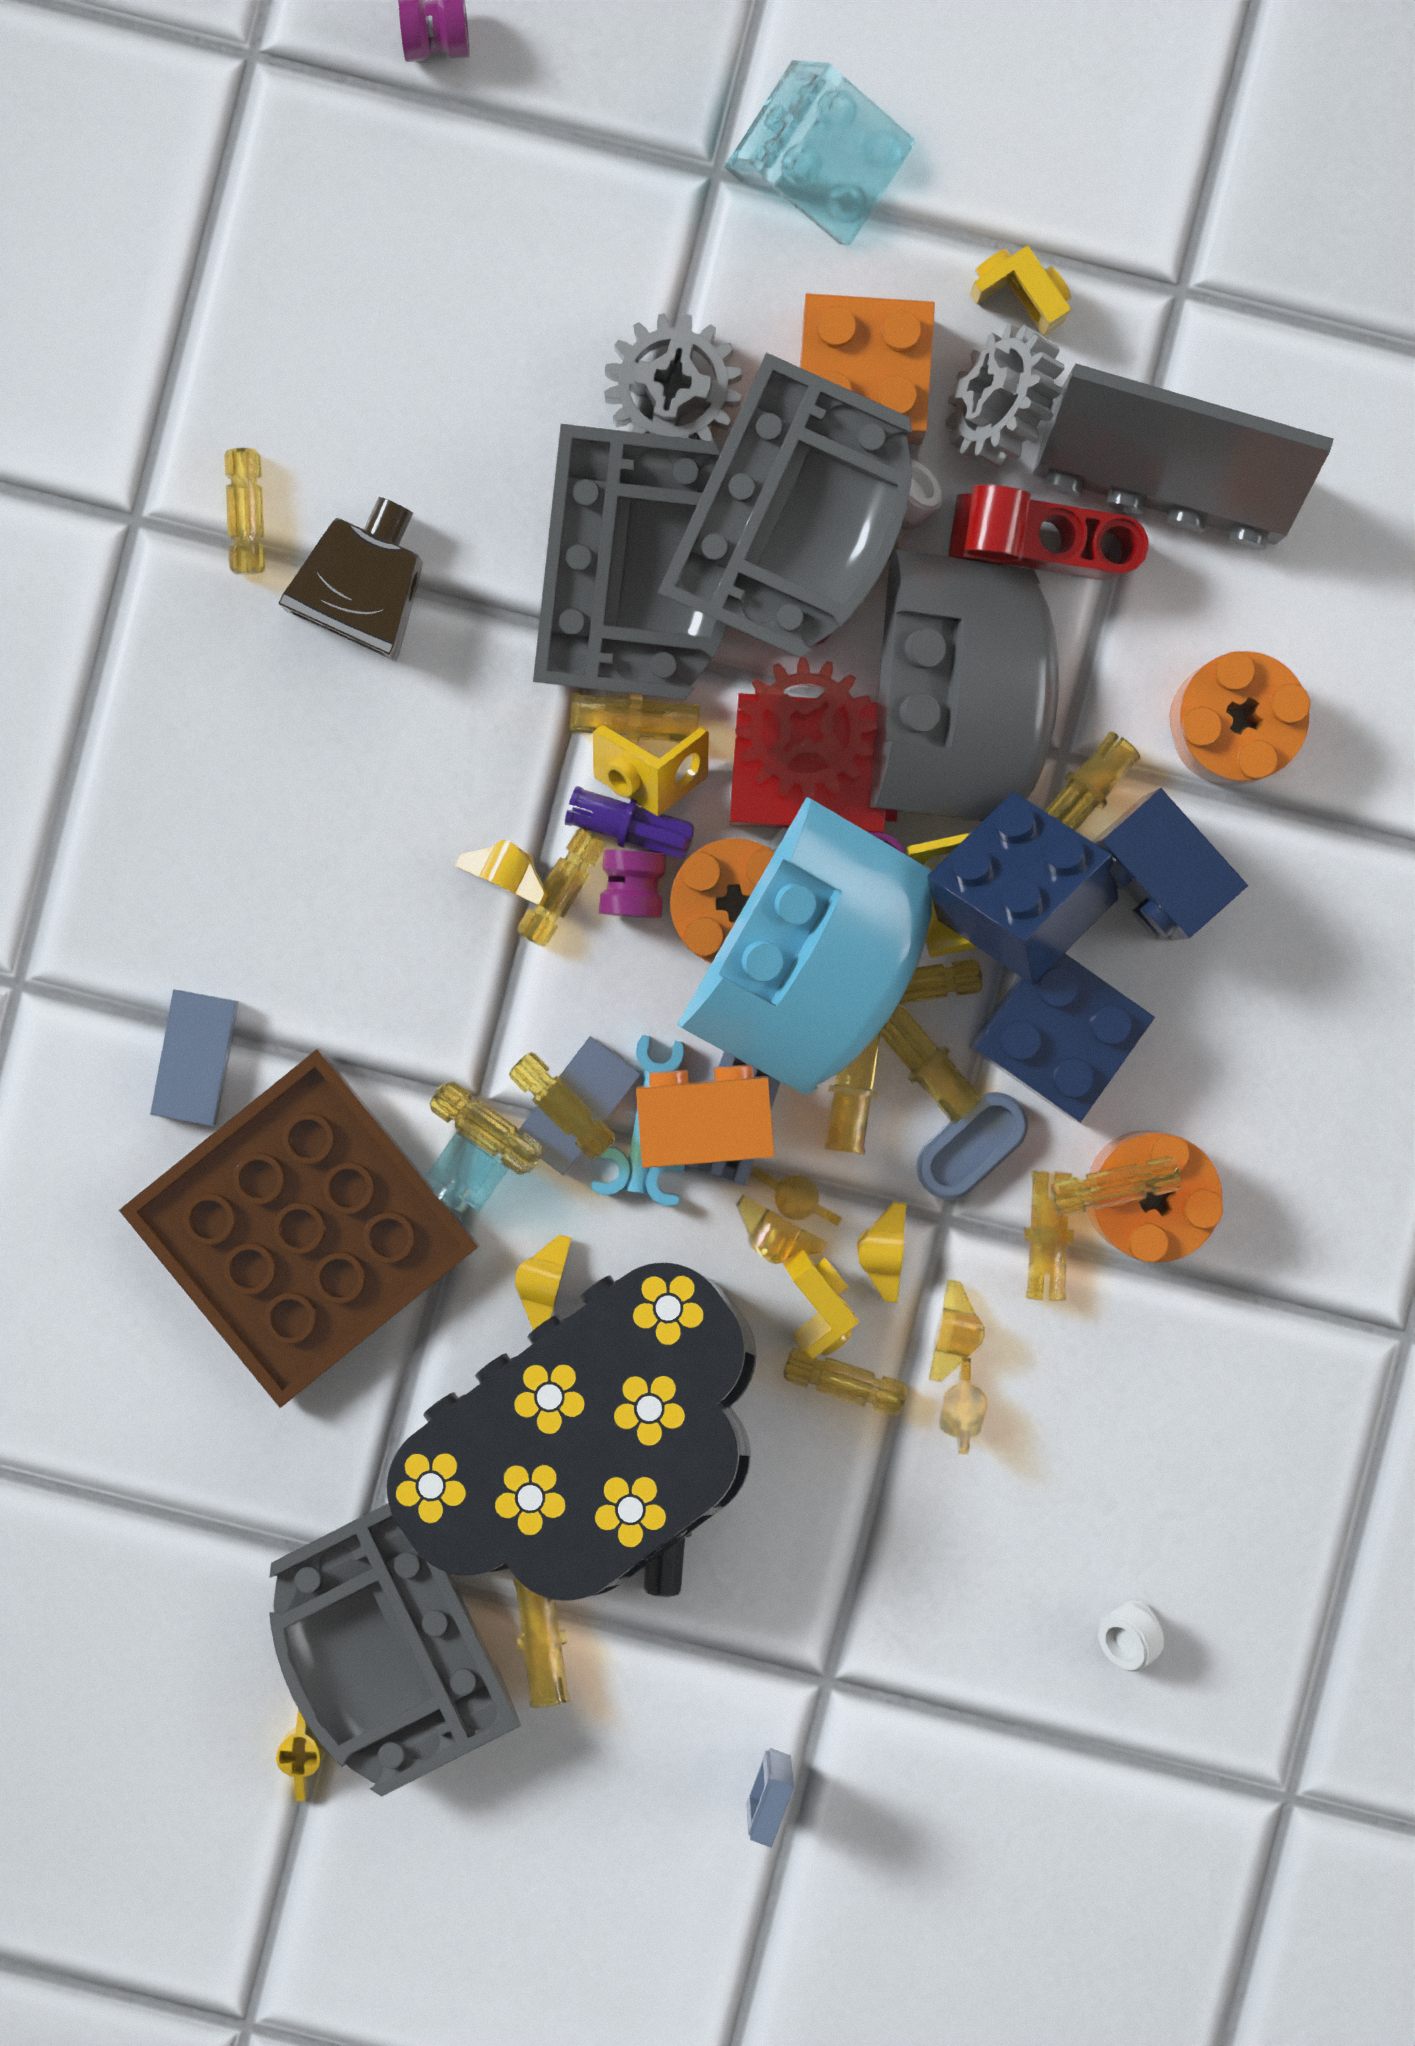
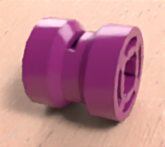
[398,0,470,62]
[599,849,666,919]

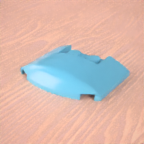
[677,797,933,1095]

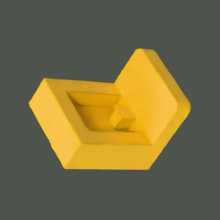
[970,245,1071,336]
[783,1248,859,1361]

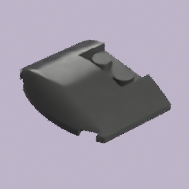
[658,352,913,659]
[533,424,727,700]
[869,549,1059,821]
[269,1503,521,1797]

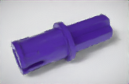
[565,786,694,859]

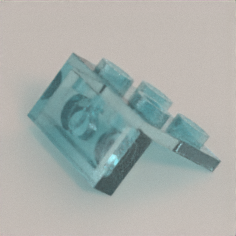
[724,60,915,245]

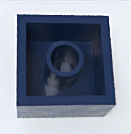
[1092,788,1249,941]
[927,791,1118,985]
[969,953,1155,1123]

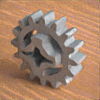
[604,313,742,441]
[945,324,1065,467]

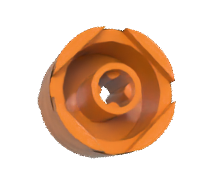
[1169,651,1310,785]
[670,838,775,964]
[1085,1131,1223,1263]

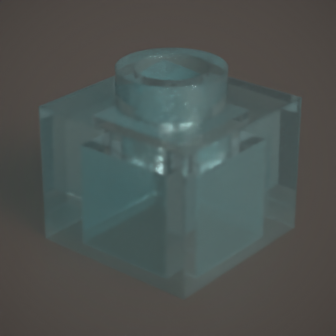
[426,1130,512,1213]

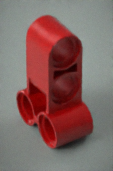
[948,485,1149,580]

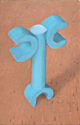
[590,1035,685,1206]

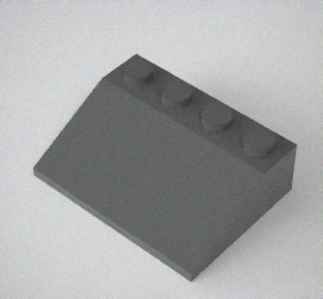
[1032,363,1334,550]

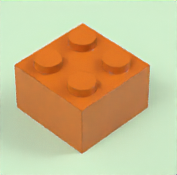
[800,293,935,445]
[636,1064,775,1168]

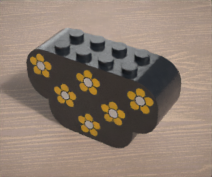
[387,1263,757,1601]

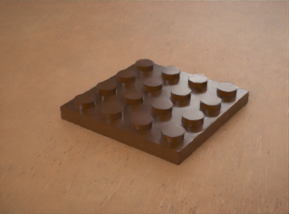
[119,1049,480,1408]

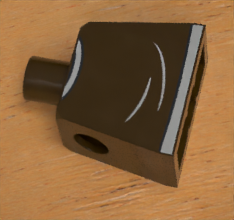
[278,497,423,662]

